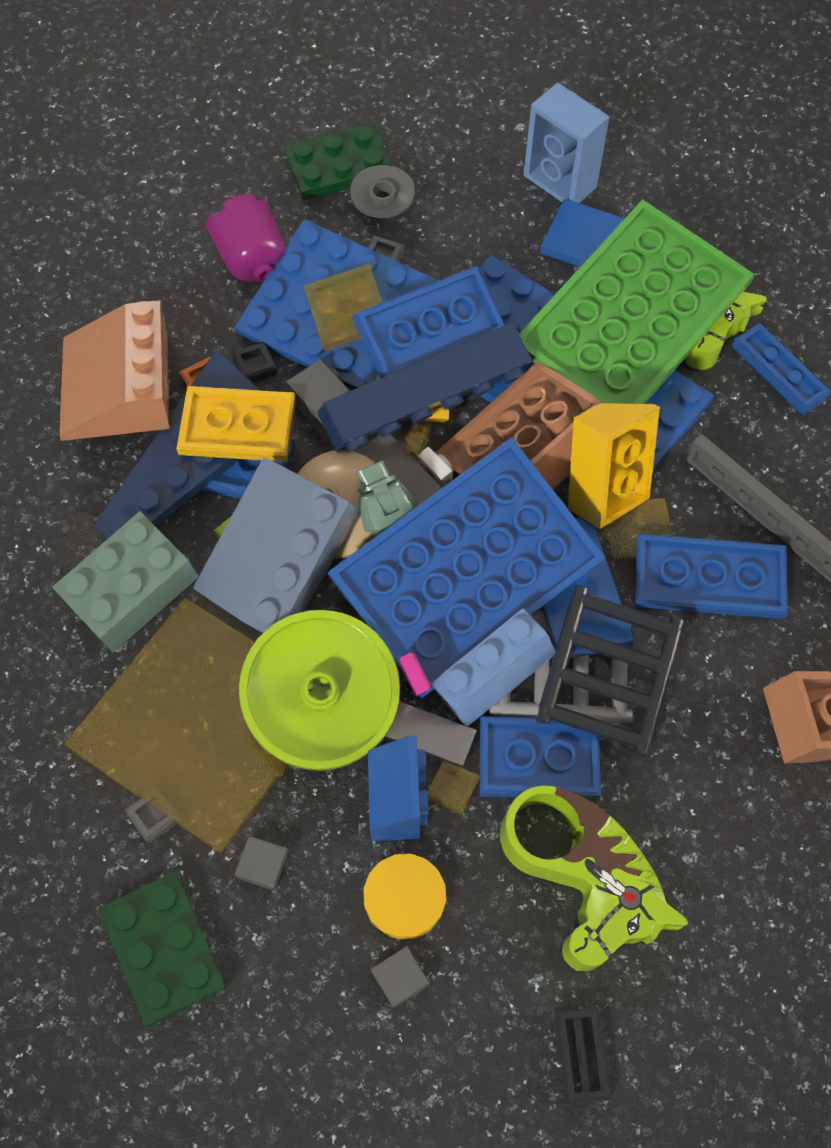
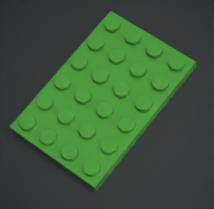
[519,199,755,404]

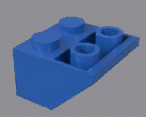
[368,736,428,841]

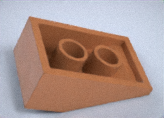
[763,671,831,764]

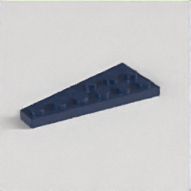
[94,349,259,540]

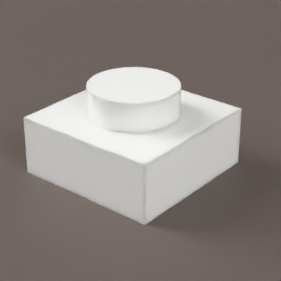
[417,447,453,487]

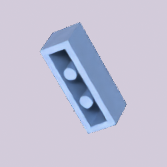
[431,608,555,727]

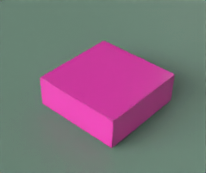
[399,652,431,696]

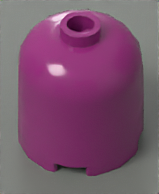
[206,194,286,282]

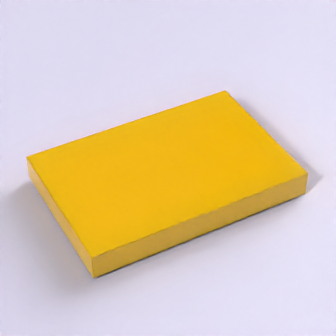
[176,386,296,462]

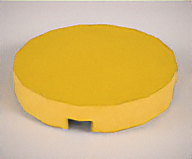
[364,854,446,939]

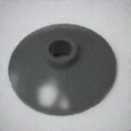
[350,165,415,218]

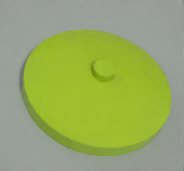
[239,610,400,771]

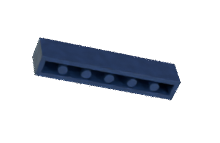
[317,323,532,452]

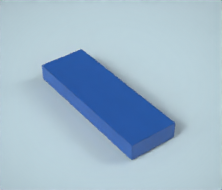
[732,323,831,415]

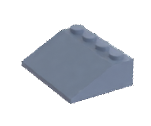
[193,457,360,633]

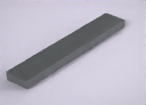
[687,434,831,582]

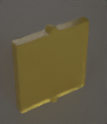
[603,498,674,561]

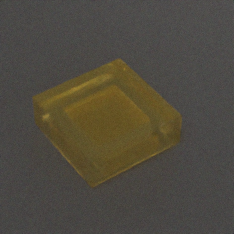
[427,759,480,815]

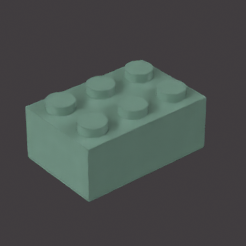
[52,511,199,653]

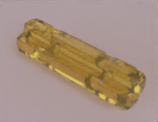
[403,421,432,455]

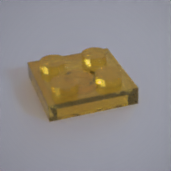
[304,264,383,351]

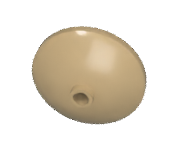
[297,450,375,559]

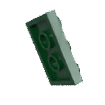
[283,122,392,201]
[98,871,227,1029]

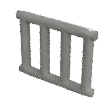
[489,610,634,723]

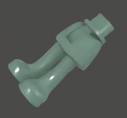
[356,460,418,537]

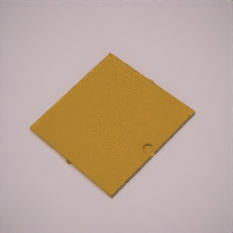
[64,598,288,854]

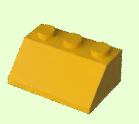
[568,403,660,529]

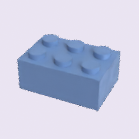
[524,82,609,203]

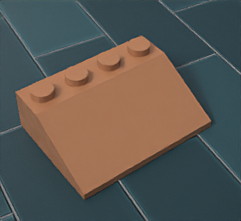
[59,300,170,441]
[435,362,604,489]

